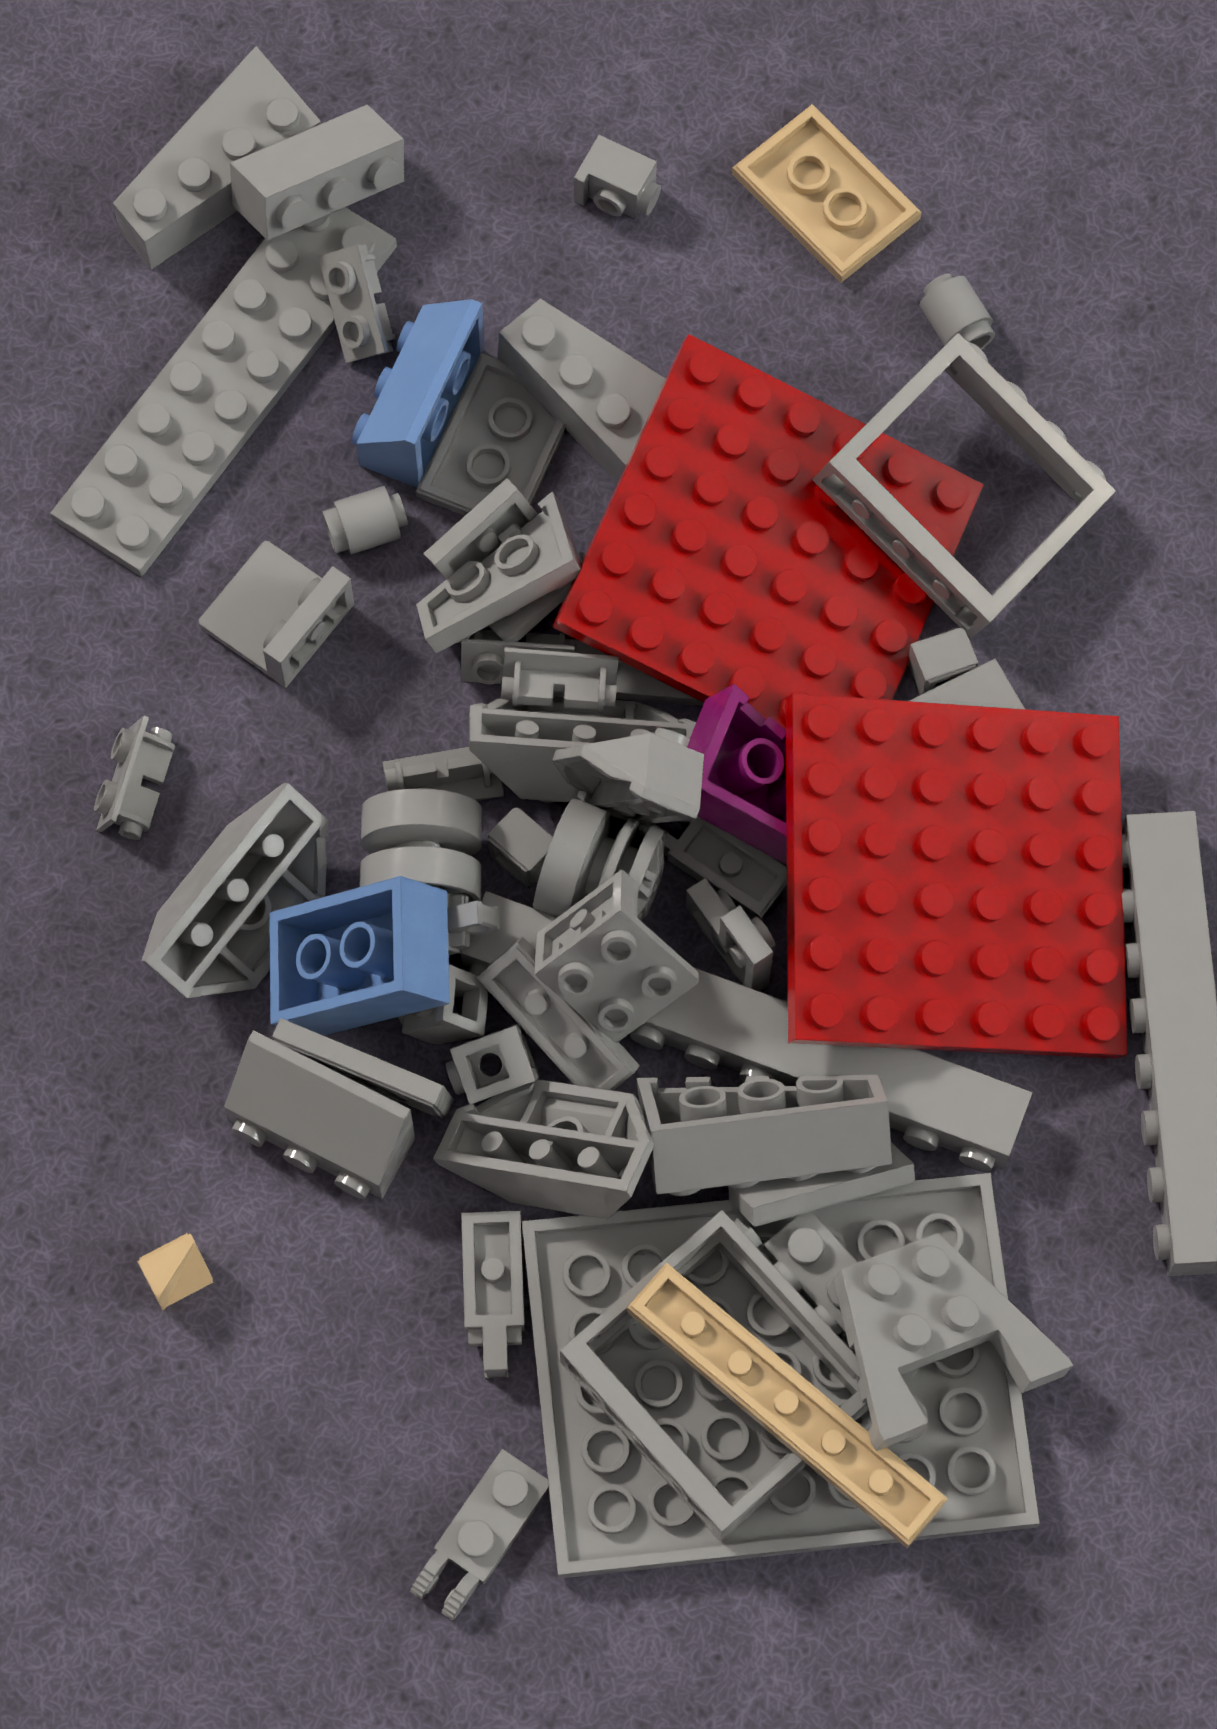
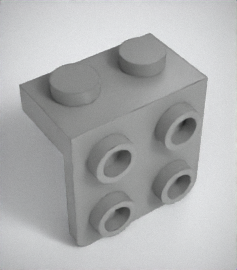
[423,478,583,642]

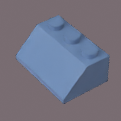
[352,299,485,488]

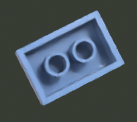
[269,876,450,1036]

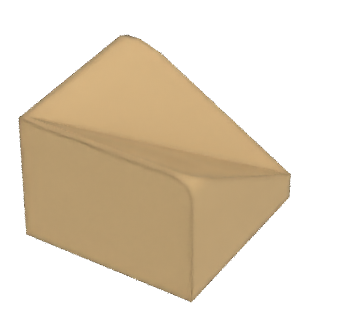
[137,1233,213,1311]

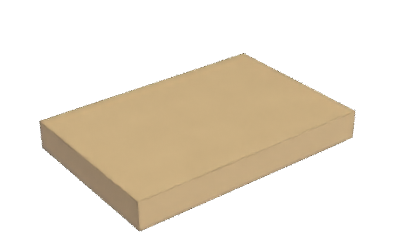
[732,105,921,283]

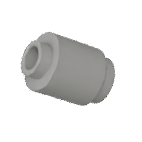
[919,274,995,350]
[322,486,408,555]

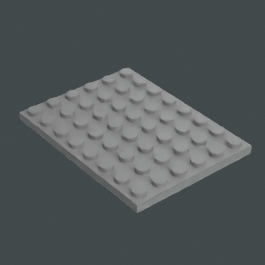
[522,1173,1040,1579]

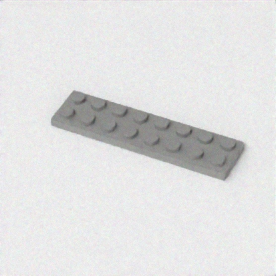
[50,207,397,577]

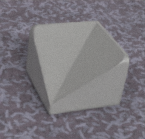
[908,628,979,695]
[487,808,553,888]

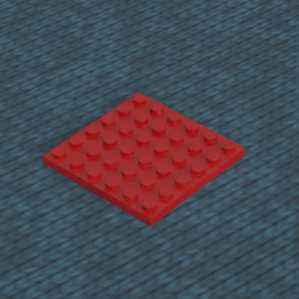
[552,334,984,737]
[785,693,1127,1058]

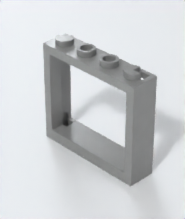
[812,333,1116,638]
[560,1210,869,1542]

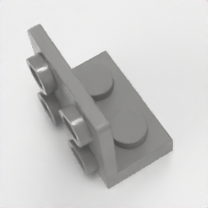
[199,541,354,688]
[534,869,699,1043]

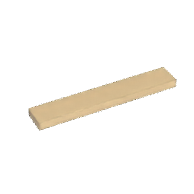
[627,1262,948,1549]

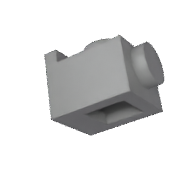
[574,135,661,220]
[398,965,489,1044]
[446,1023,540,1104]

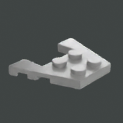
[834,1233,1073,1451]

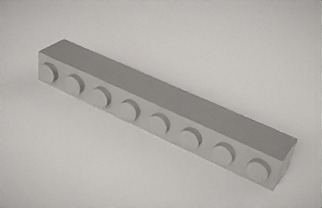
[1121,811,1217,1276]

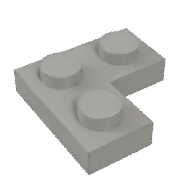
[685,878,775,991]

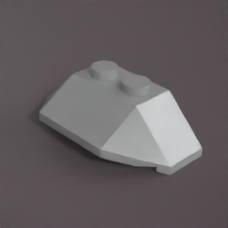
[469,696,696,803]
[552,727,704,825]
[141,783,329,998]
[433,1079,654,1219]

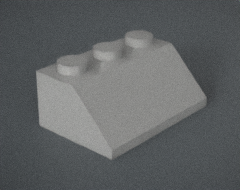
[224,1030,415,1199]

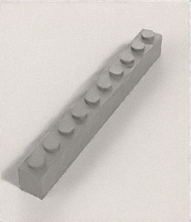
[460,891,1033,1172]

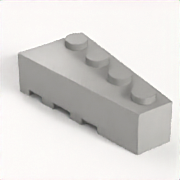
[113,46,321,270]
[498,299,666,484]
[637,1075,892,1196]

